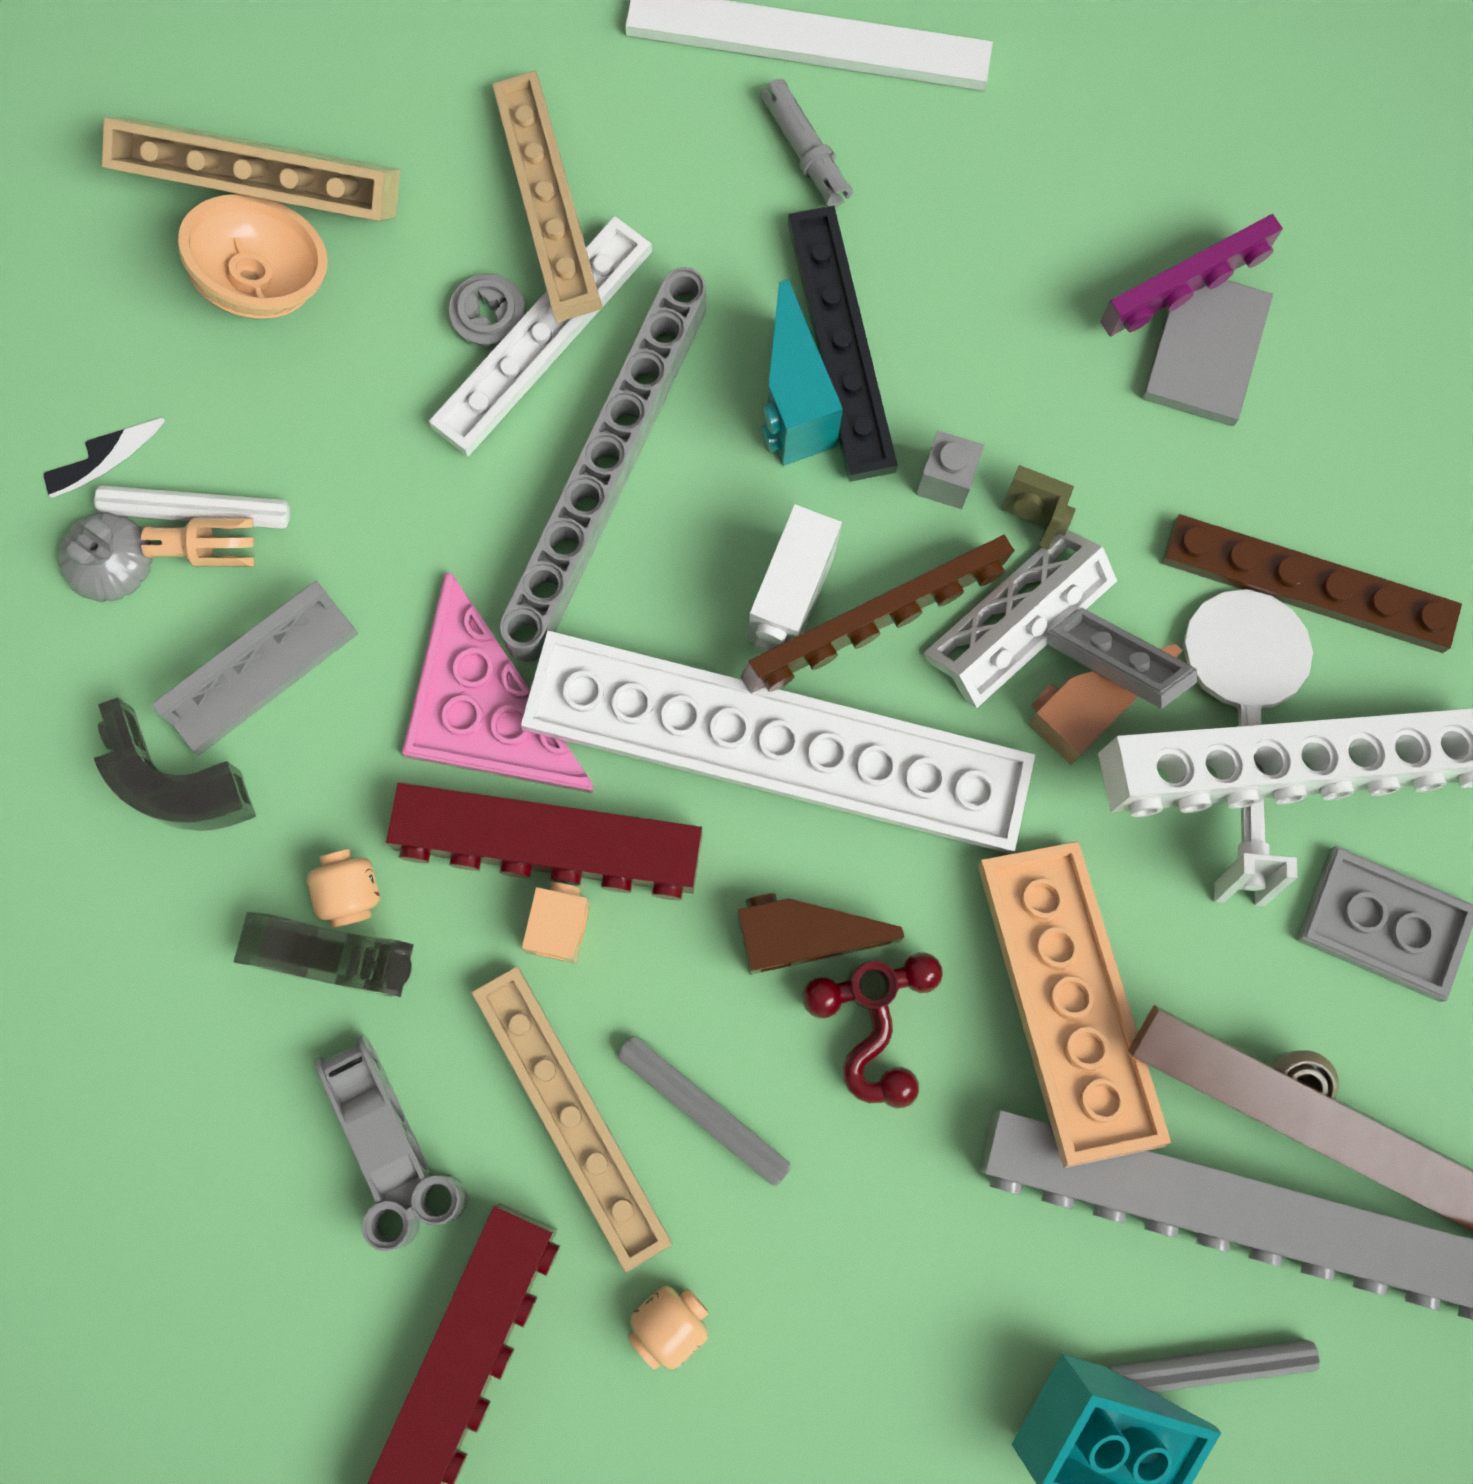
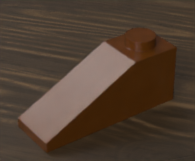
[737,893,904,975]

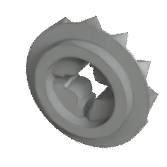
[449,274,526,349]

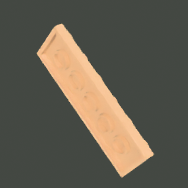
[978,842,1171,1168]

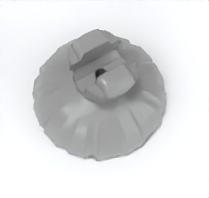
[58,513,152,603]

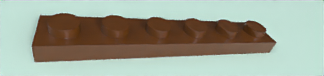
[1161,514,1462,653]
[741,534,1015,694]

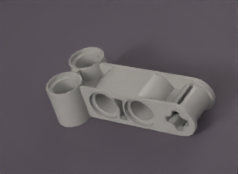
[315,1035,467,1251]

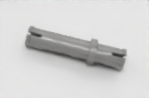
[760,79,853,207]

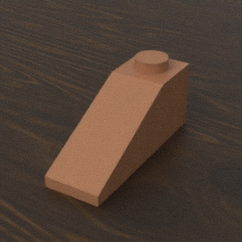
[1028,644,1183,765]

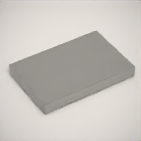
[1142,280,1273,426]
[1296,846,1473,1002]

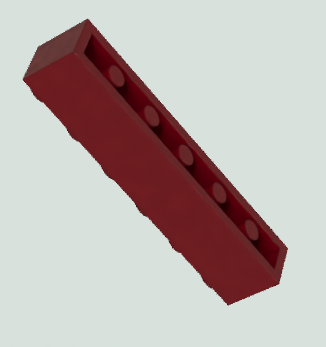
[386,782,703,900]
[367,1203,560,1484]

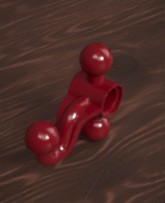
[802,952,943,1109]

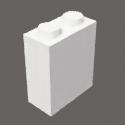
[748,504,842,654]

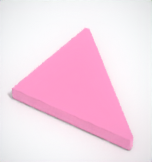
[402,573,594,793]

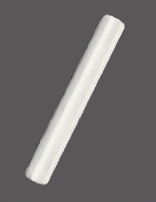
[94,485,290,529]

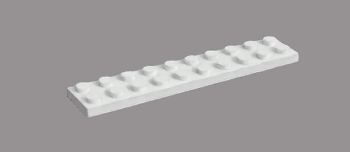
[521,631,1035,854]

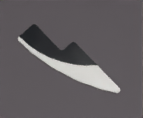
[43,418,165,498]

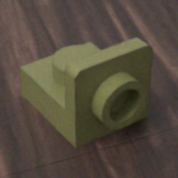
[1001,465,1076,549]

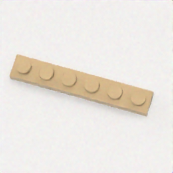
[492,70,603,323]
[471,966,673,1273]

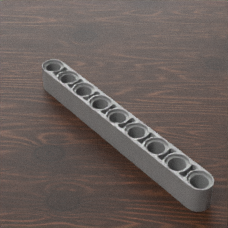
[500,267,706,662]

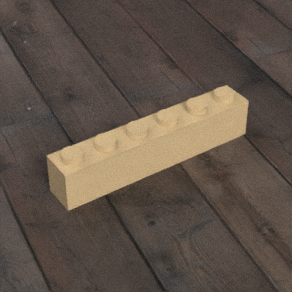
[102,117,401,221]

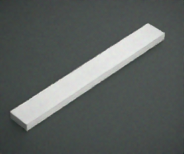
[625,0,993,91]

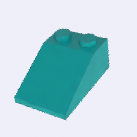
[761,279,843,466]
[1011,1354,1221,1484]

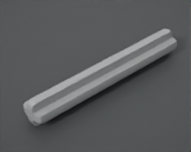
[617,1036,791,1186]
[1107,1339,1320,1393]

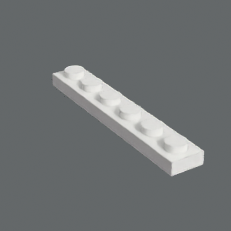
[429,216,652,457]

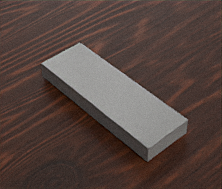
[1047,608,1197,709]

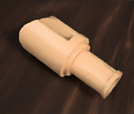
[141,517,255,567]

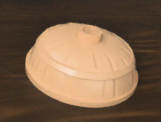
[178,194,328,319]

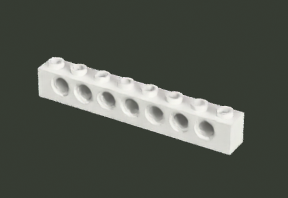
[1098,708,1473,817]

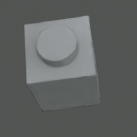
[916,430,984,509]

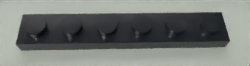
[788,205,898,482]

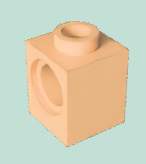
[522,882,591,964]

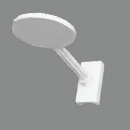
[1183,589,1313,906]

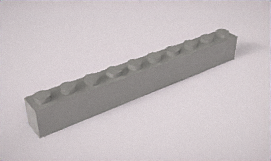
[978,1110,1473,1320]

